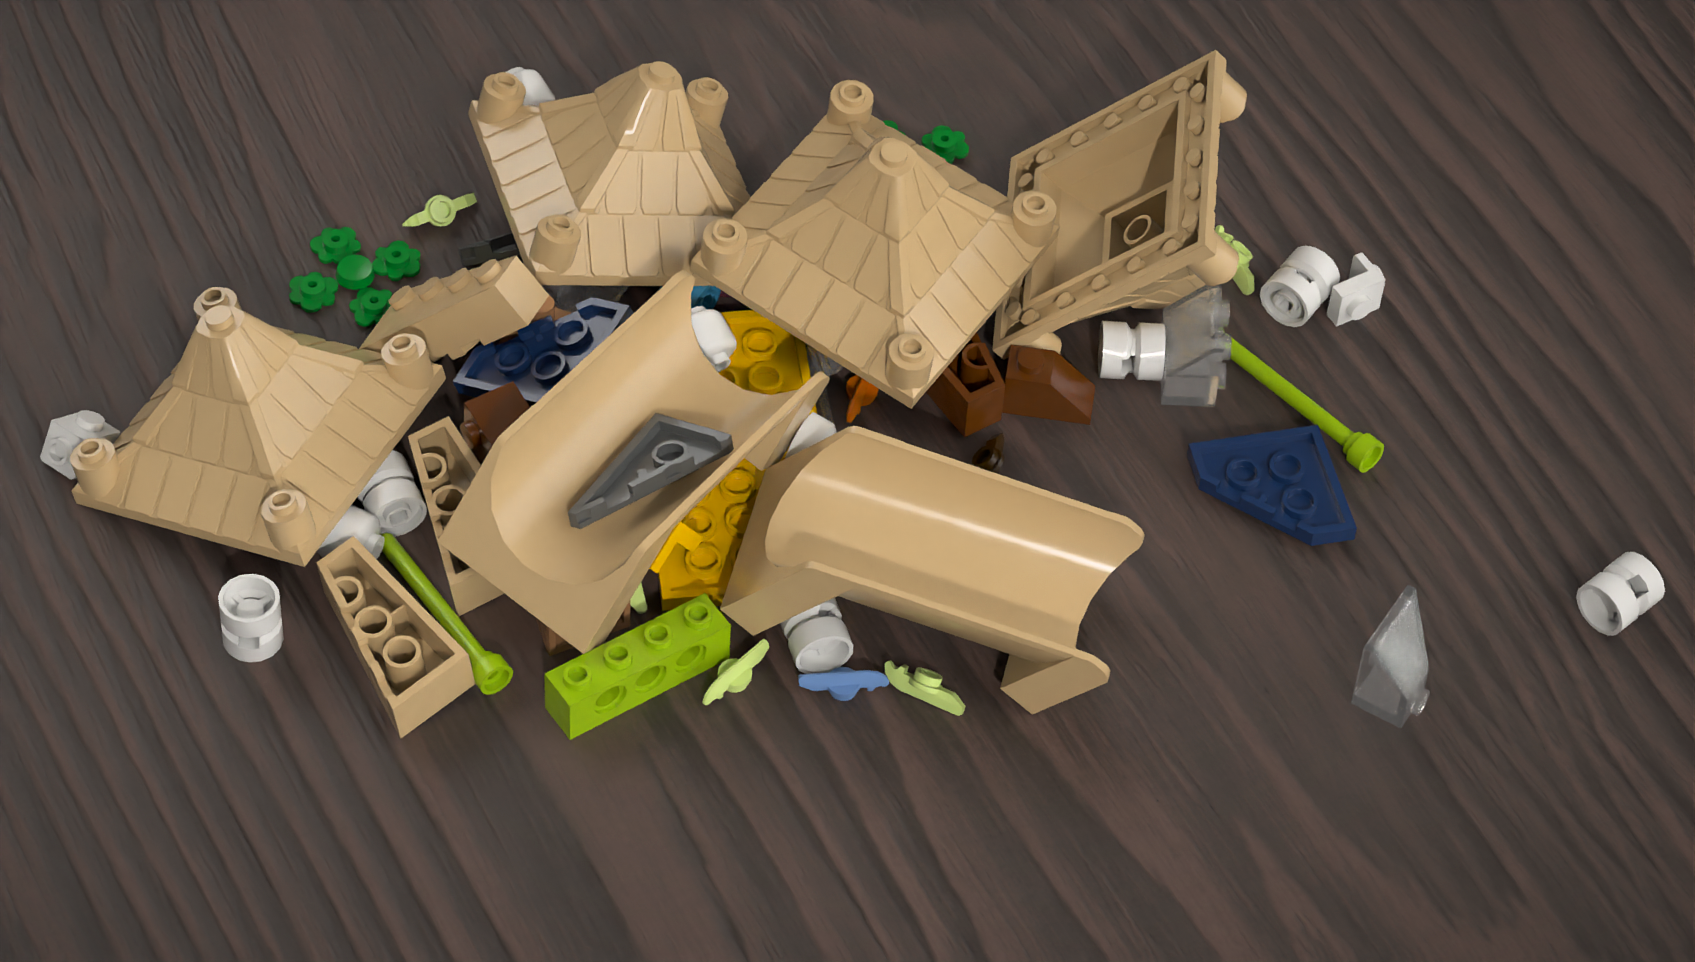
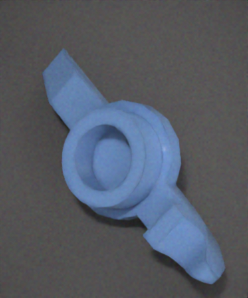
[798,667,889,701]

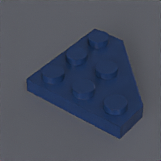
[453,297,633,407]
[1187,425,1357,546]

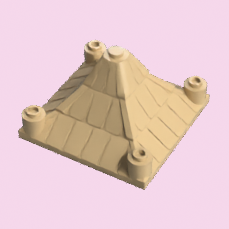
[992,50,1247,360]
[468,61,750,286]
[690,80,1060,409]
[70,287,446,567]

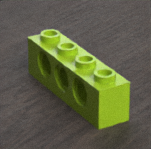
[544,593,731,740]

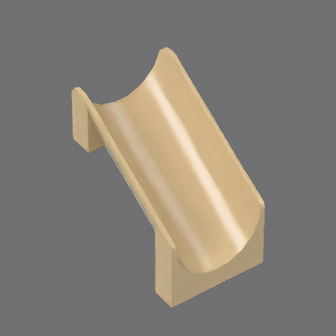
[437,270,830,654]
[720,426,1145,715]

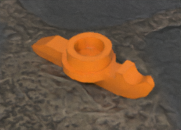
[846,375,879,423]

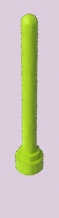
[1216,335,1384,473]
[380,532,513,695]

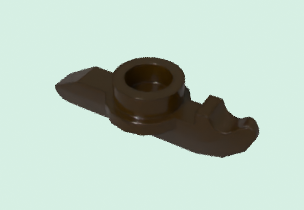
[972,432,1004,474]

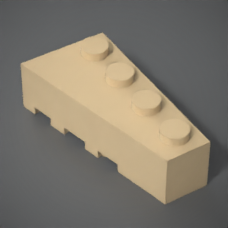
[359,256,549,363]
[408,416,504,617]
[316,536,475,739]

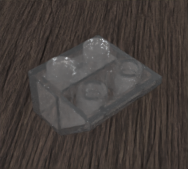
[1160,284,1232,407]

